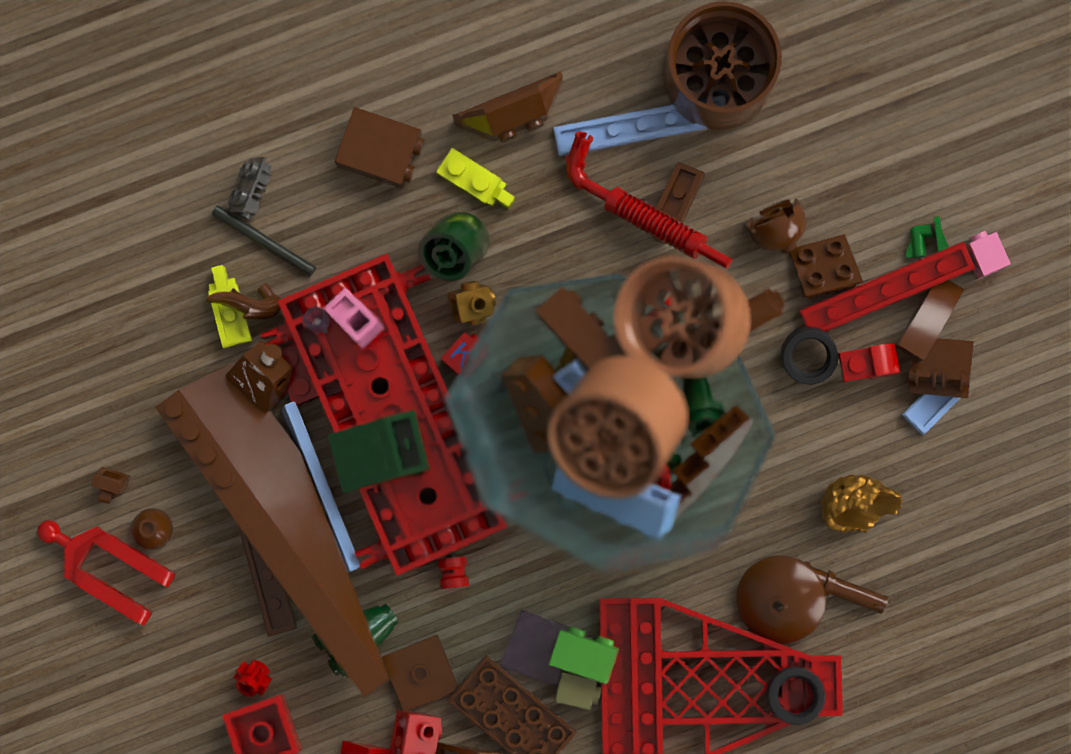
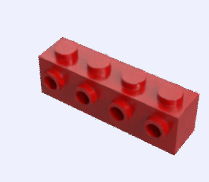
[389,710,442,754]

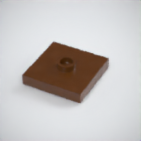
[382,634,458,711]

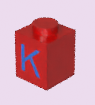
[441,332,487,380]

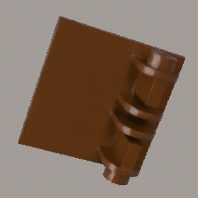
[789,234,863,299]
[908,338,974,398]

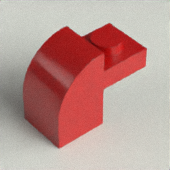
[838,344,901,383]

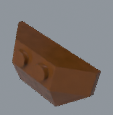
[452,71,563,143]

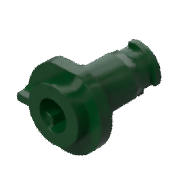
[680,377,726,438]

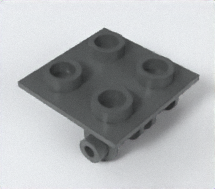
[228,157,272,220]

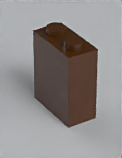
[334,107,425,189]

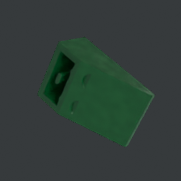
[328,410,431,493]

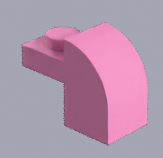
[324,288,384,349]

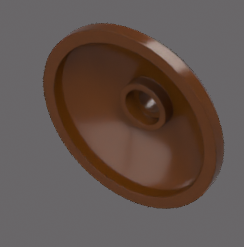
[736,555,826,643]

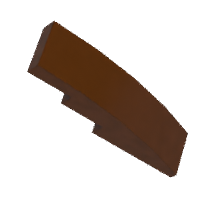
[668,405,754,520]

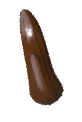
[206,283,281,320]

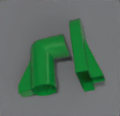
[906,216,949,259]

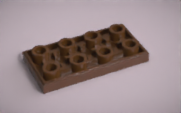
[447,654,577,754]

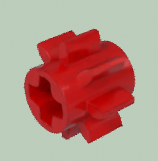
[233,660,272,697]

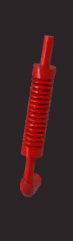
[565,131,732,269]

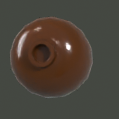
[746,199,807,253]

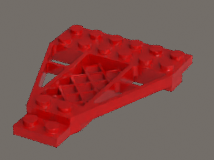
[600,597,843,754]

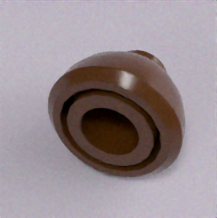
[131,508,173,550]

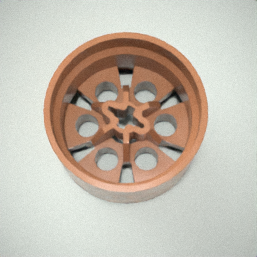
[614,256,750,378]
[548,356,687,499]

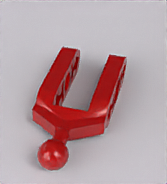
[37,520,176,626]

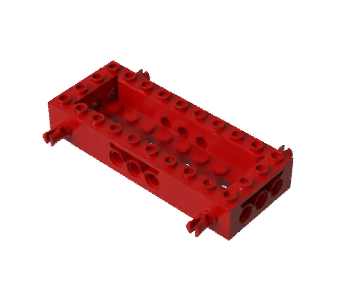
[260,253,527,576]

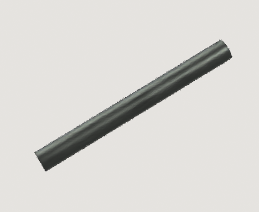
[212,205,316,277]

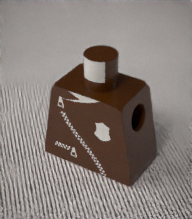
[226,341,292,413]

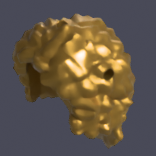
[821,474,903,533]

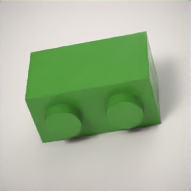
[549,626,619,684]

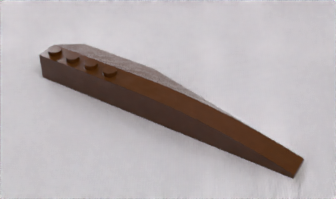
[155,361,390,698]

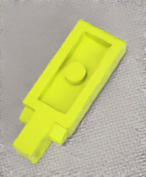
[436,148,515,209]
[208,265,252,349]

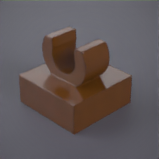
[91,467,130,504]

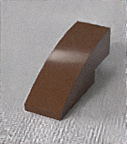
[896,280,964,362]

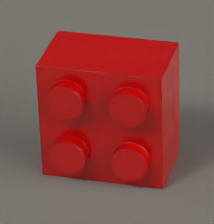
[222,693,302,754]

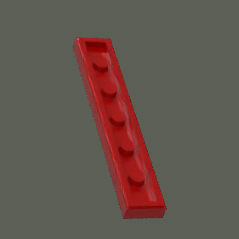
[799,241,975,332]

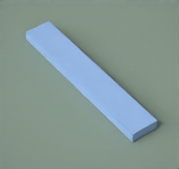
[553,95,726,157]
[281,402,360,573]

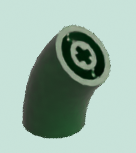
[418,212,490,281]

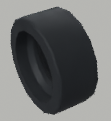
[781,326,839,385]
[766,666,826,725]

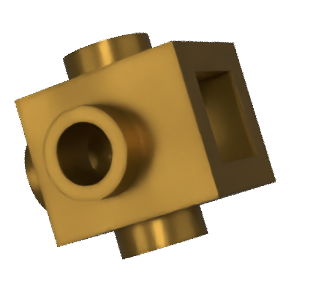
[447,281,496,325]

